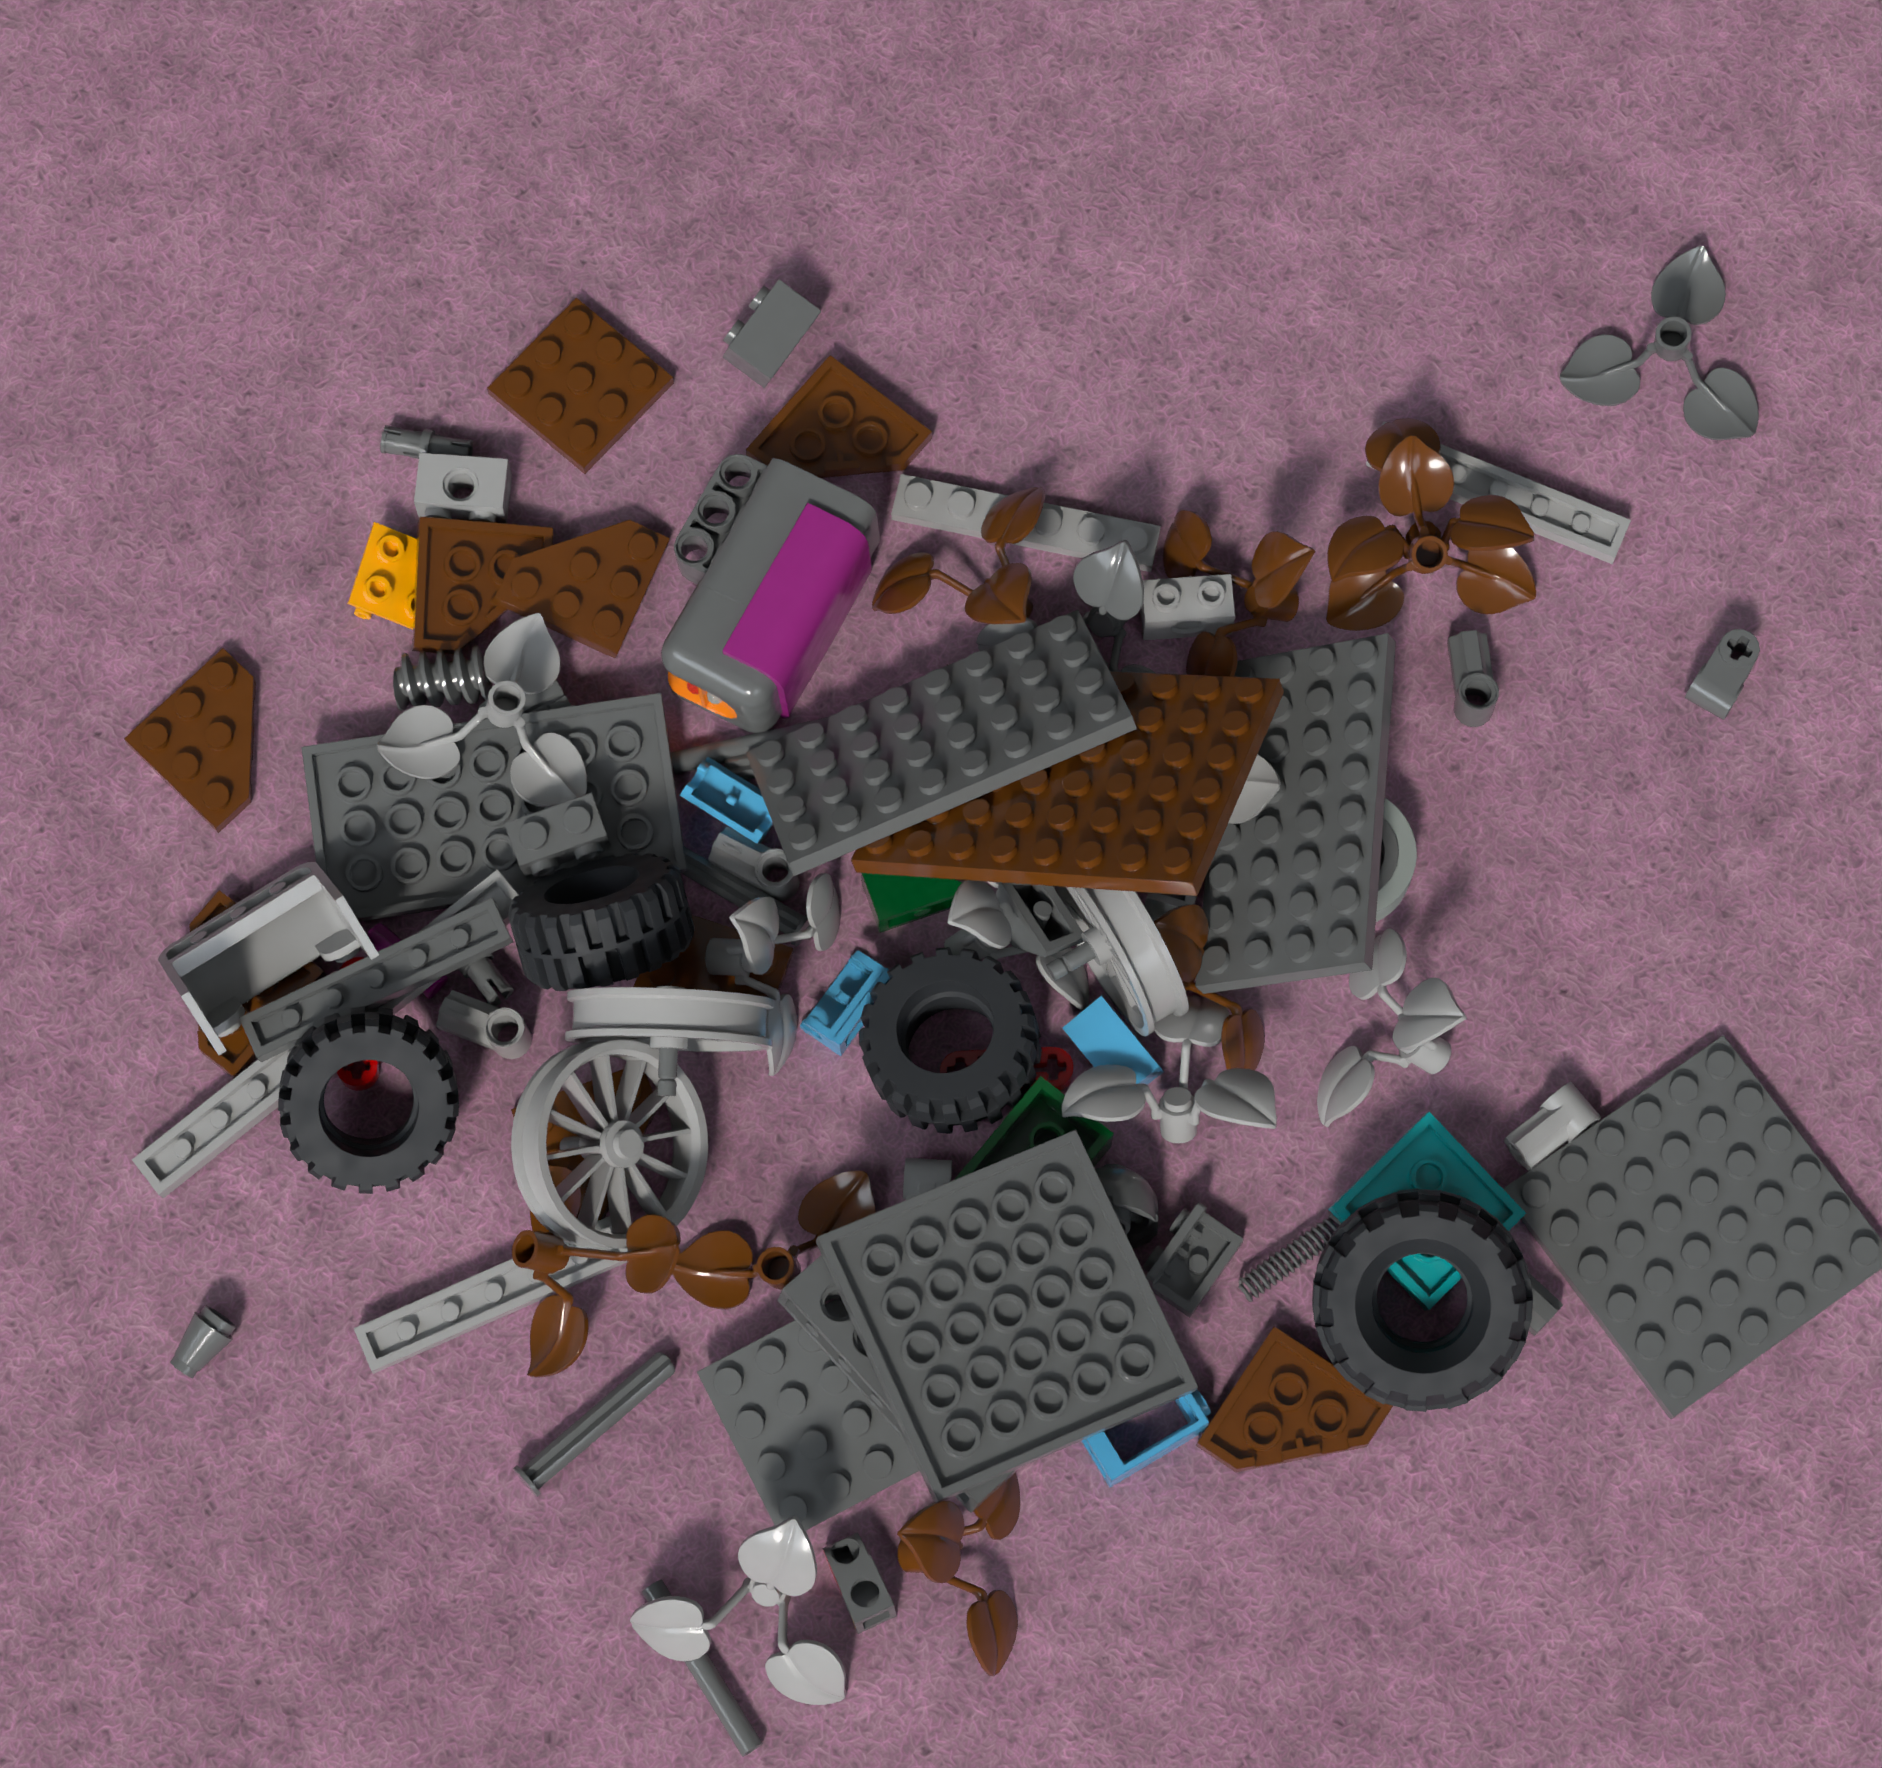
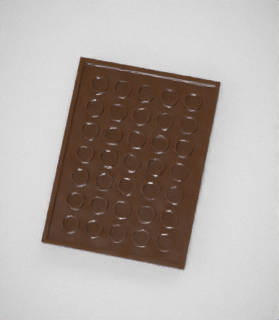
[851,664,1284,896]

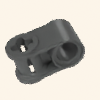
[1685,629,1760,720]

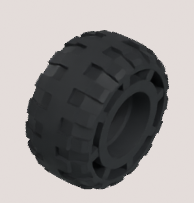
[1312,1188,1533,1412]

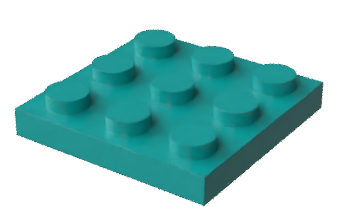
[1328,1112,1526,1311]

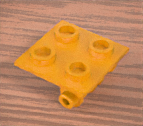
[347,522,417,630]

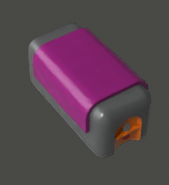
[661,454,880,733]

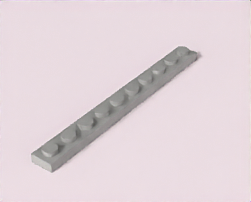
[132,870,518,1198]

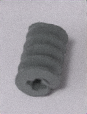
[393,646,492,711]

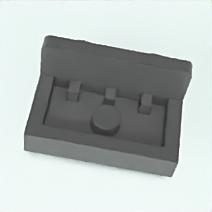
[1142,1202,1244,1318]

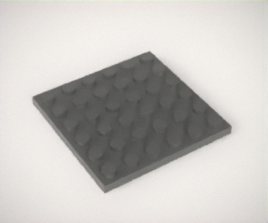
[1503,1035,1882,1420]
[816,1130,1198,1502]

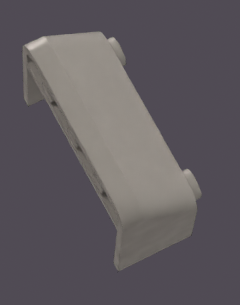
[158,862,379,1055]

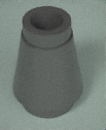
[170,1305,236,1378]

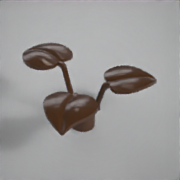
[1327,418,1535,583]
[1326,435,1536,631]
[872,487,1045,624]
[1163,510,1316,677]
[1154,904,1265,1070]
[512,1165,681,1378]
[672,1171,876,1310]
[897,1473,1020,1677]

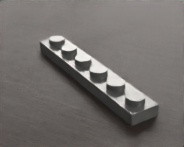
[239,898,514,1062]

